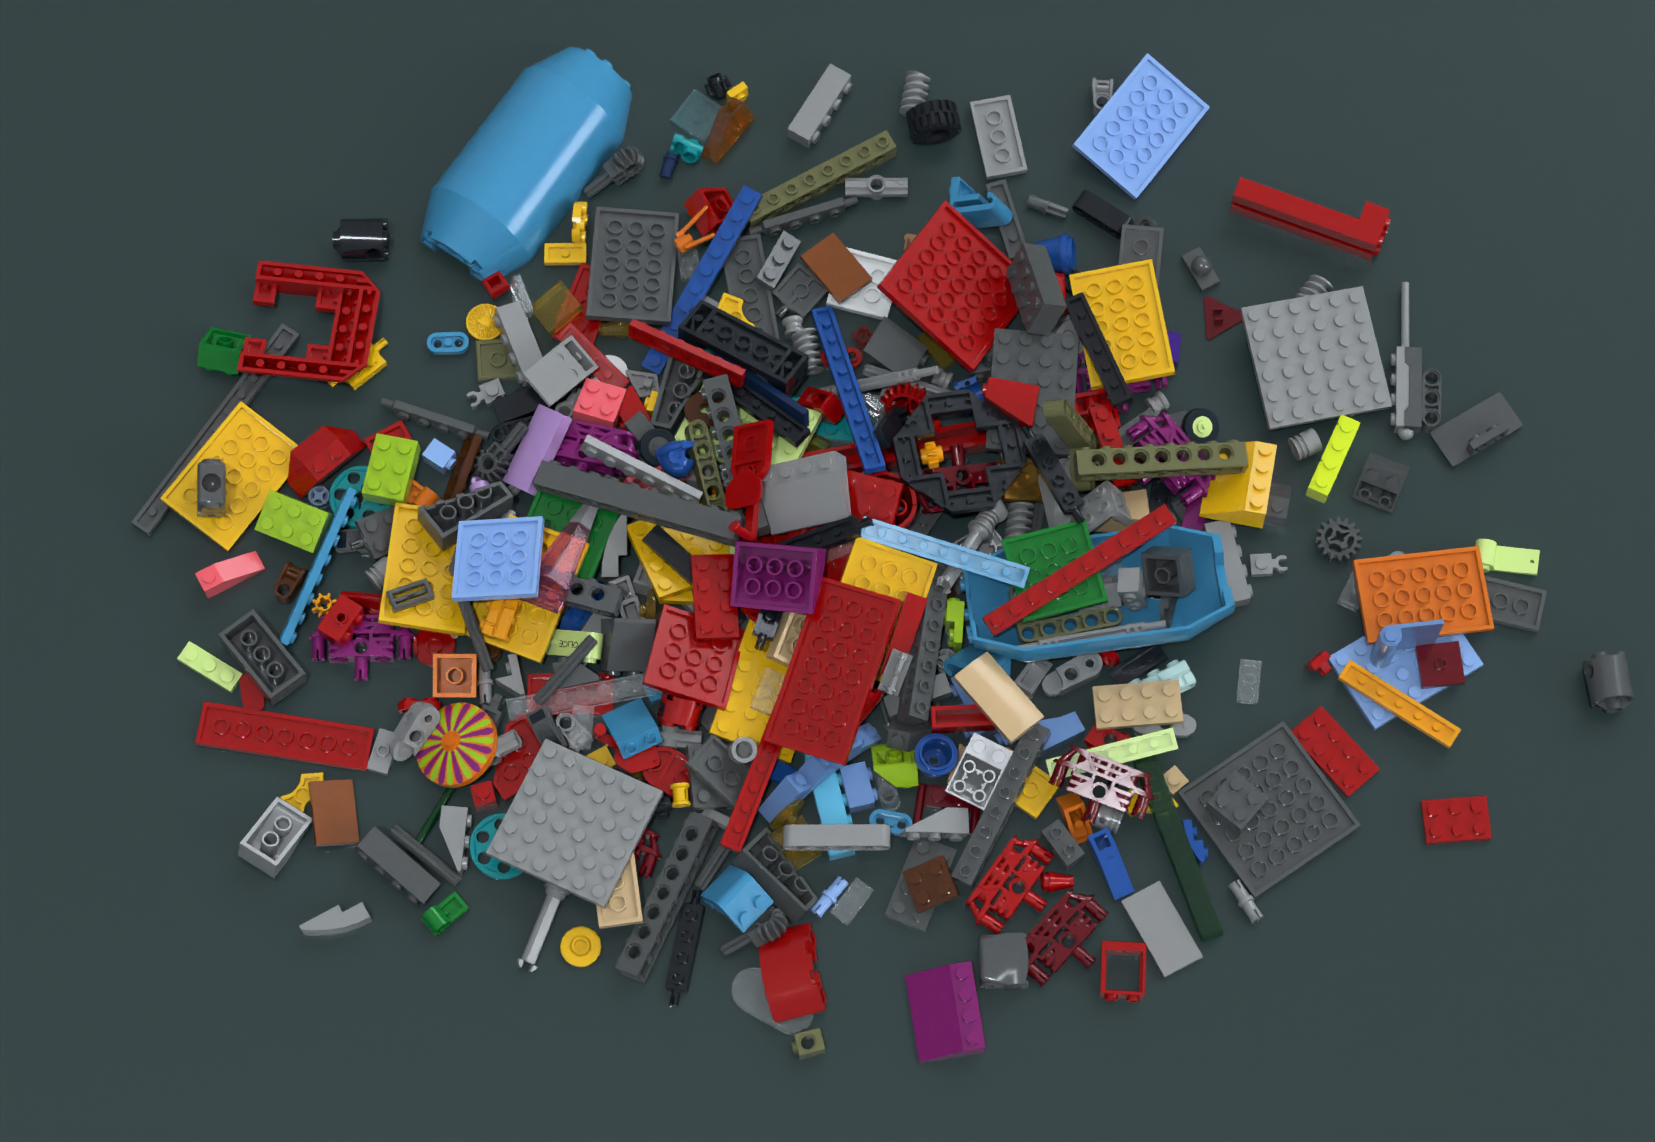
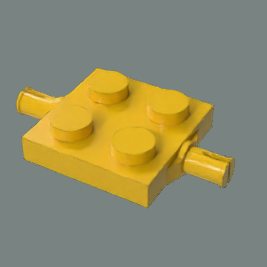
[327,337,388,391]

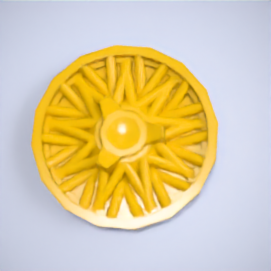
[466,304,501,340]
[560,926,602,967]

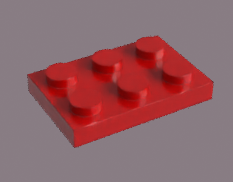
[1420,796,1492,845]

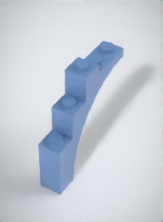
[950,676,1085,757]
[758,723,883,826]

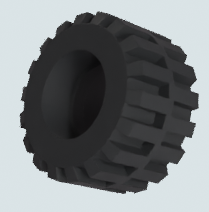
[906,99,961,145]

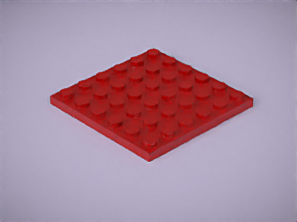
[877,200,1019,372]

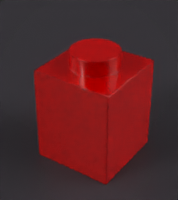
[470,781,498,813]

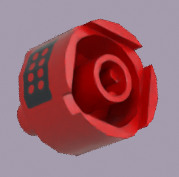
[657,692,703,731]

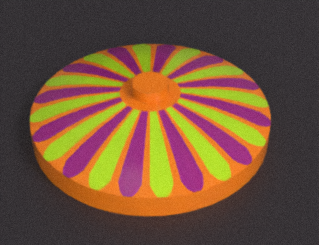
[416,702,498,788]

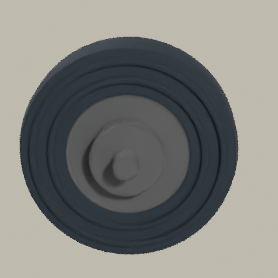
[639,428,676,467]

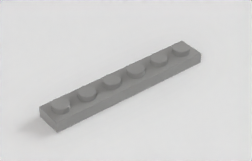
[580,434,703,502]

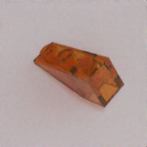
[702,97,755,163]

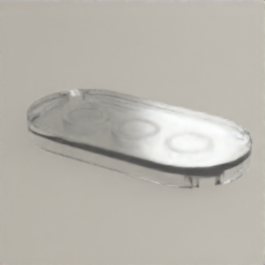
[731,968,814,1034]

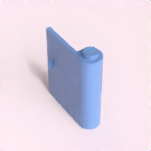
[1370,619,1444,668]

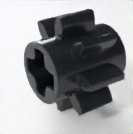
[704,73,732,99]
[653,795,672,820]

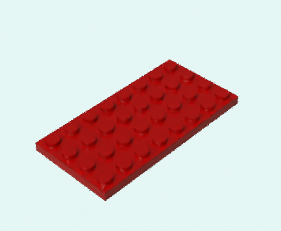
[763,577,902,767]

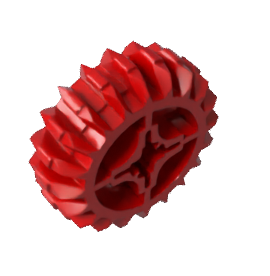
[879,382,935,421]

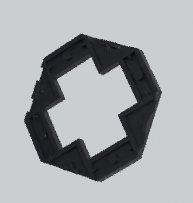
[892,389,1027,515]

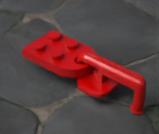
[725,419,774,542]
[592,723,691,808]

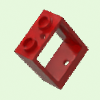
[1099,941,1146,1003]

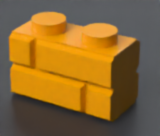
[479,598,522,643]

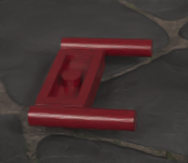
[913,783,981,835]

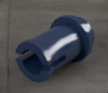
[659,152,679,180]

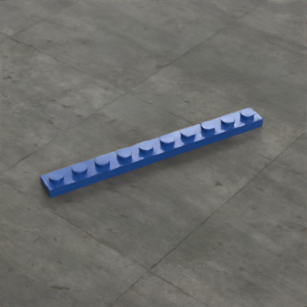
[641,185,763,377]
[811,306,886,474]

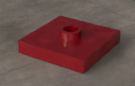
[1415,641,1465,689]

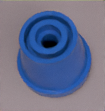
[1035,233,1076,275]
[914,733,958,778]

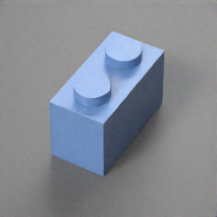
[839,761,878,813]

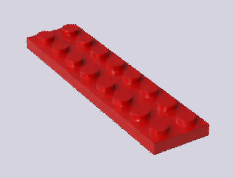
[195,701,375,772]

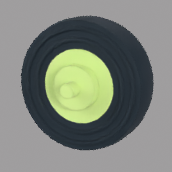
[1181,408,1220,444]

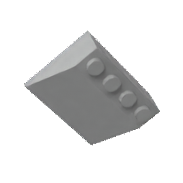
[761,451,851,536]

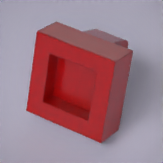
[1304,650,1332,676]

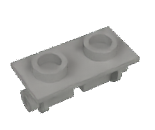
[877,648,913,697]

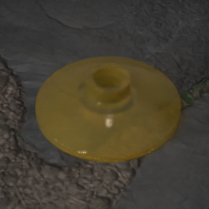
[639,589,656,619]
[769,798,804,829]

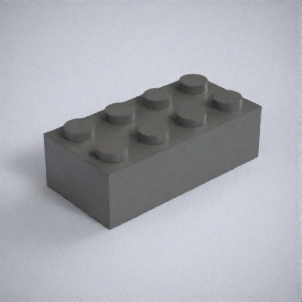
[1006,243,1067,336]
[218,609,307,707]

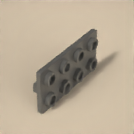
[1430,392,1523,467]

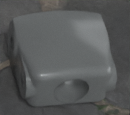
[197,458,226,518]
[978,932,1029,990]

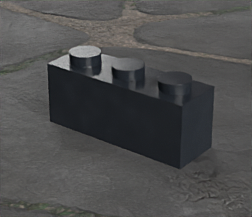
[492,386,560,424]

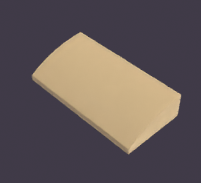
[765,611,807,667]
[954,651,1044,745]

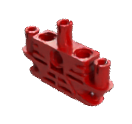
[965,835,1055,934]

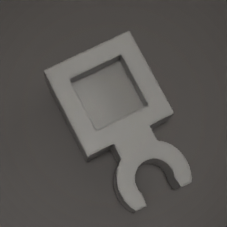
[467,378,505,409]
[1249,553,1288,577]

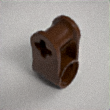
[274,561,308,605]

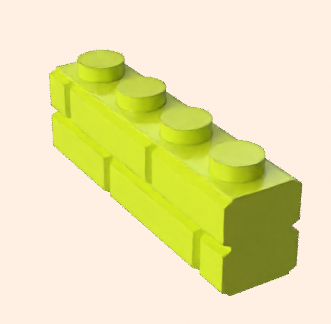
[1306,415,1360,503]

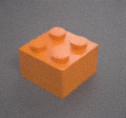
[433,654,477,698]

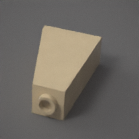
[1071,489,1150,532]

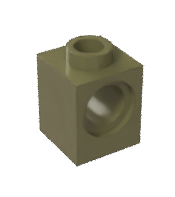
[791,1028,825,1060]

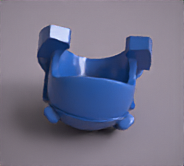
[655,440,695,479]

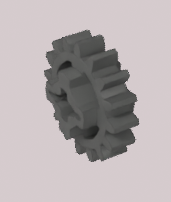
[1315,516,1362,563]

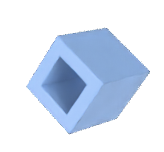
[422,438,457,475]

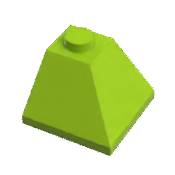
[871,744,918,788]

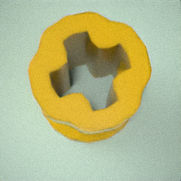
[670,783,691,808]

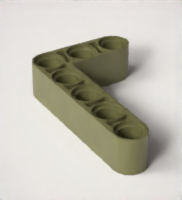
[1043,398,1097,492]
[684,419,764,516]
[1008,585,1123,645]

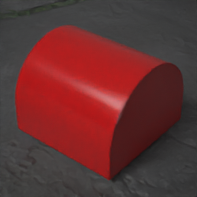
[481,271,511,300]

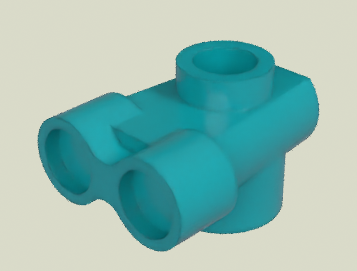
[669,133,704,164]

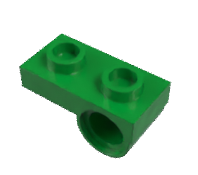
[421,892,470,937]

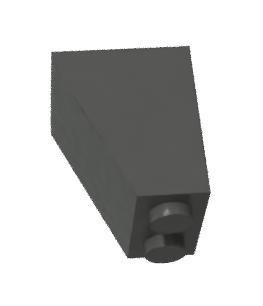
[863,316,929,372]
[600,618,656,676]

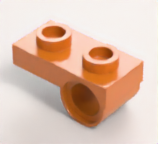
[408,480,441,507]

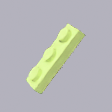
[177,641,243,694]

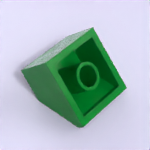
[197,327,252,375]

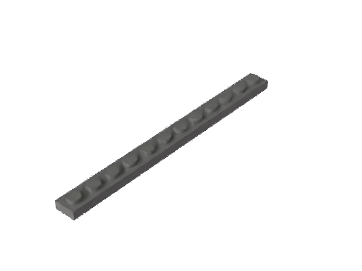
[131,323,300,536]

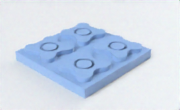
[451,516,545,602]

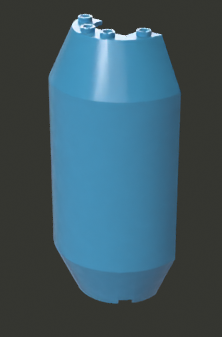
[419,47,632,281]
[959,525,1235,663]

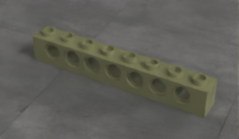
[747,130,897,228]
[1073,440,1248,482]

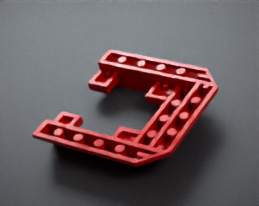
[237,260,381,383]

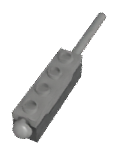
[1390,282,1422,440]

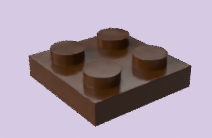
[902,855,959,913]

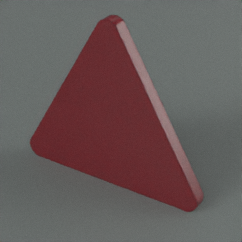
[1204,296,1242,340]

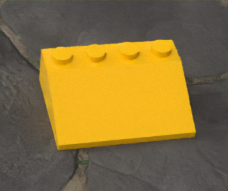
[1199,441,1277,528]

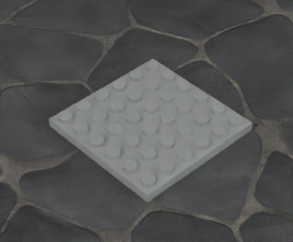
[1240,286,1392,430]
[486,739,663,909]

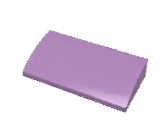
[502,404,573,496]

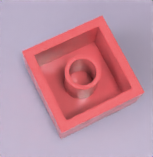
[573,378,627,428]

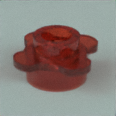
[851,325,872,349]

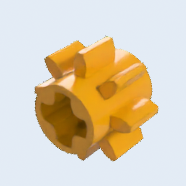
[920,441,944,469]
[312,593,337,617]

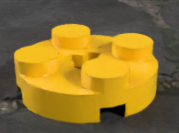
[572,201,588,243]

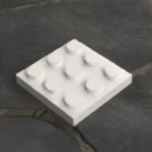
[826,247,897,320]

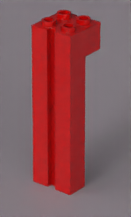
[1230,177,1391,261]

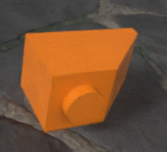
[1056,792,1093,844]

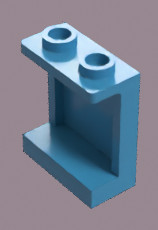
[601,697,663,759]

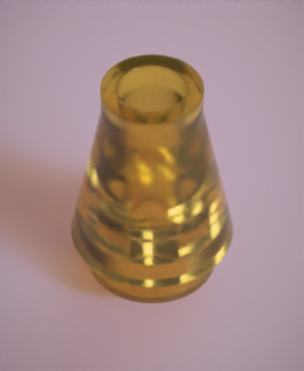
[599,321,630,338]

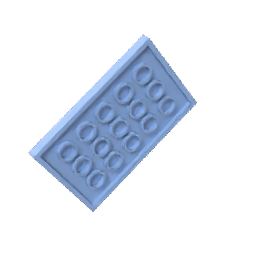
[1072,53,1210,200]
[1327,634,1484,731]

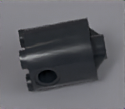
[333,218,390,261]

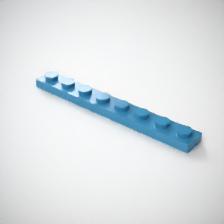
[279,487,357,647]
[861,516,1030,588]

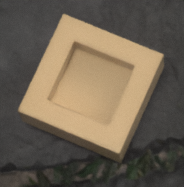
[1158,765,1189,797]

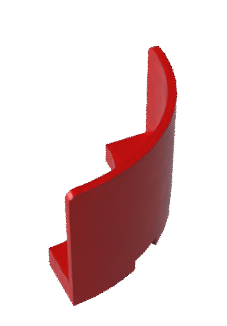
[759,922,827,1023]

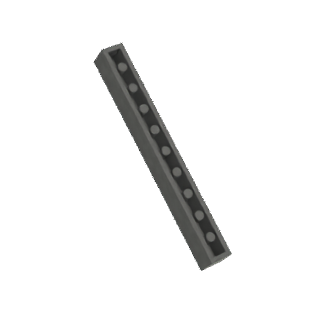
[533,460,745,546]

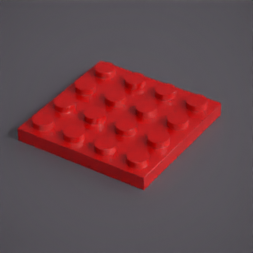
[642,604,745,711]

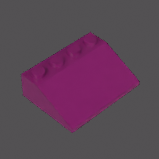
[730,541,826,614]
[905,961,986,1063]

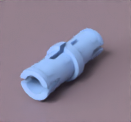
[810,876,849,918]

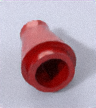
[1040,871,1074,893]

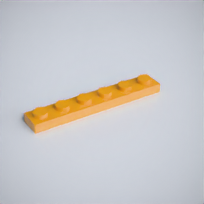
[1338,660,1461,749]

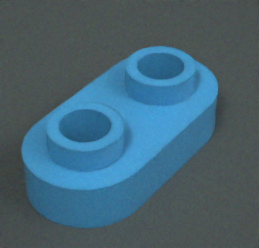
[427,332,470,355]
[869,809,913,836]

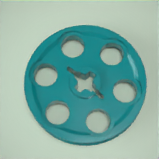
[329,466,392,529]
[470,813,523,880]

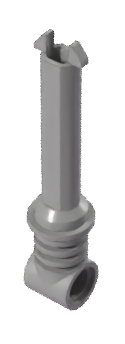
[937,499,1009,594]
[517,883,570,972]

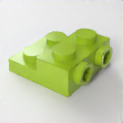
[943,598,965,653]

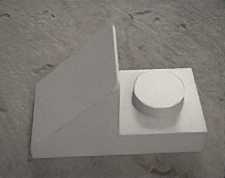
[495,653,526,700]

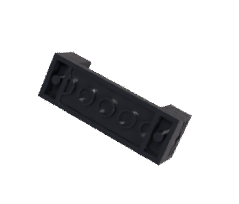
[678,299,809,397]

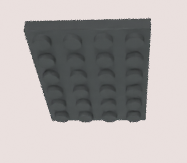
[586,206,679,326]
[985,328,1079,457]

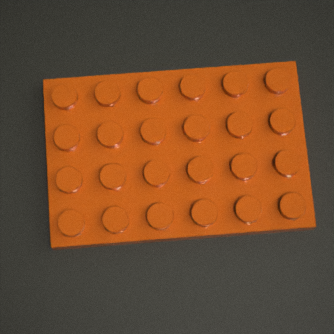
[1352,546,1494,645]

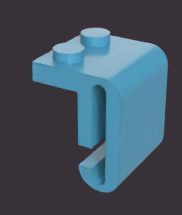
[949,176,1013,229]
[944,644,1011,677]
[700,864,774,933]

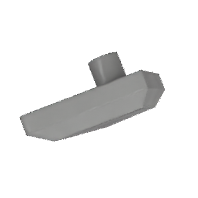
[625,370,659,398]

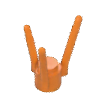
[673,205,715,254]

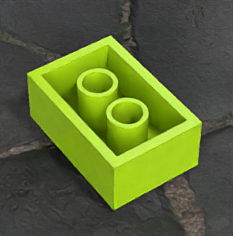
[361,433,421,506]
[254,490,334,554]

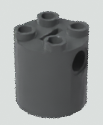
[1583,651,1634,713]

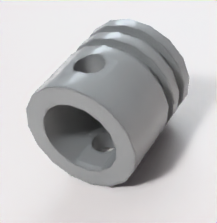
[1288,428,1322,461]
[364,556,387,592]
[728,737,757,764]
[1091,804,1124,835]

